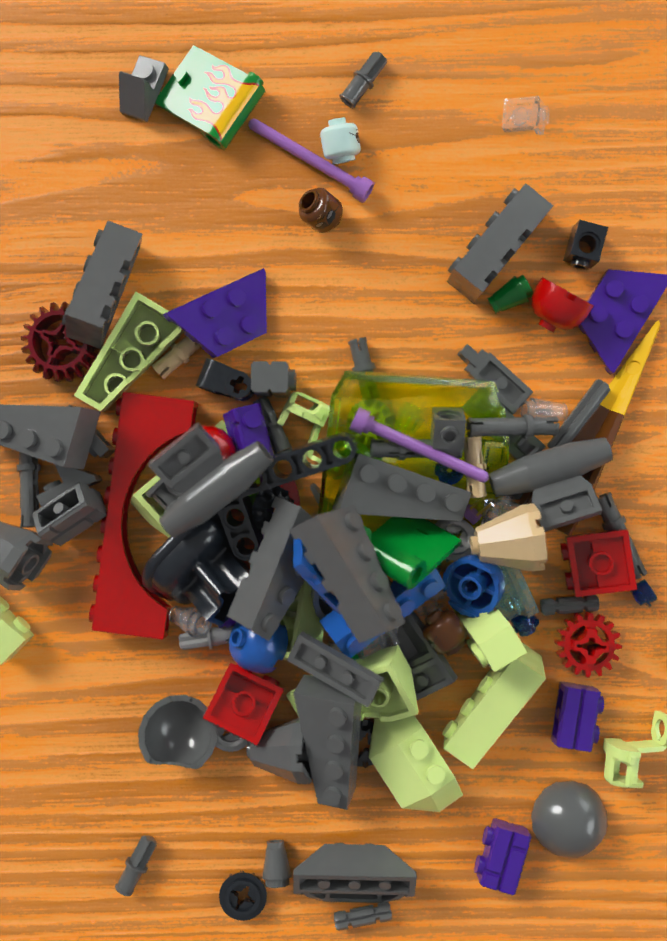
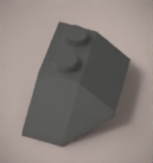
[293,843,417,903]

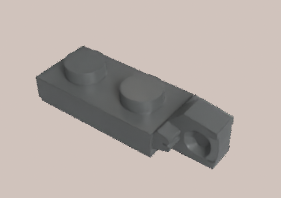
[457,344,533,414]

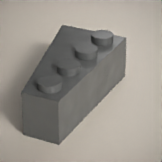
[447,183,553,303]
[62,221,143,349]
[0,404,101,469]
[332,453,472,521]
[227,496,312,641]
[289,505,405,643]
[293,674,362,810]

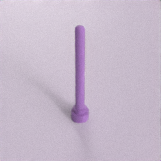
[248,118,375,203]
[349,407,489,483]

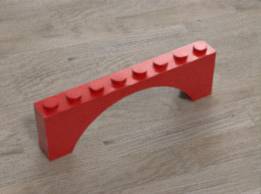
[89,392,198,640]

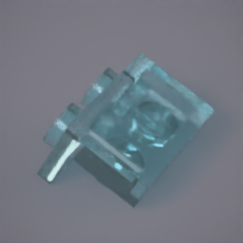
[496,565,539,621]

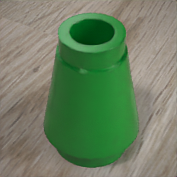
[487,275,533,314]

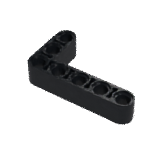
[218,432,358,561]

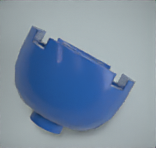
[442,555,506,618]
[229,622,288,674]

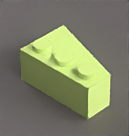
[451,607,527,672]

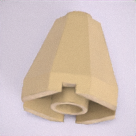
[470,503,547,572]

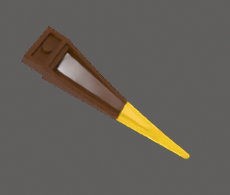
[516,320,660,537]

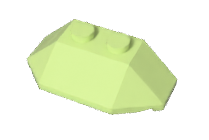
[368,716,463,812]

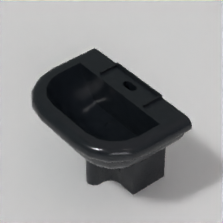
[142,513,250,627]

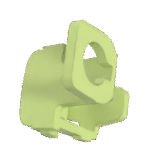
[277,391,339,471]
[603,710,667,788]

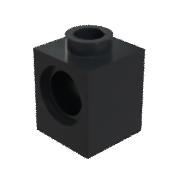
[563,219,608,270]

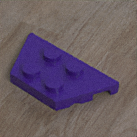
[163,268,267,358]
[578,269,667,374]

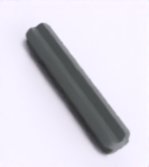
[547,379,610,448]

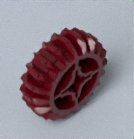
[20,302,103,382]

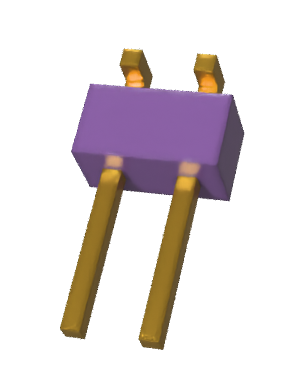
[464,497,492,525]

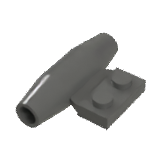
[148,422,273,538]
[489,437,613,532]

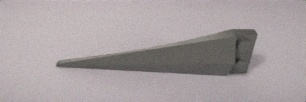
[310,483,458,700]

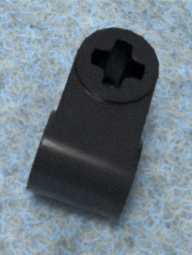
[196,358,254,401]

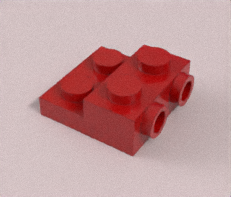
[560,529,637,597]
[202,662,284,746]

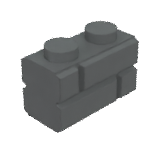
[251,361,297,398]
[32,481,107,546]

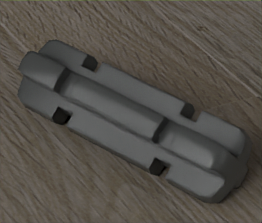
[540,595,600,616]
[334,902,392,931]

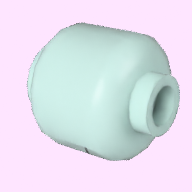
[320,117,361,164]

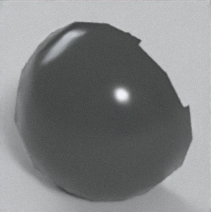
[138,695,217,769]
[531,781,608,859]

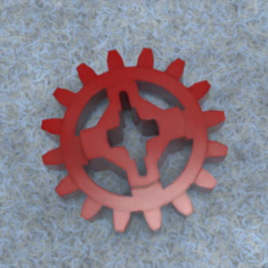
[554,611,622,678]

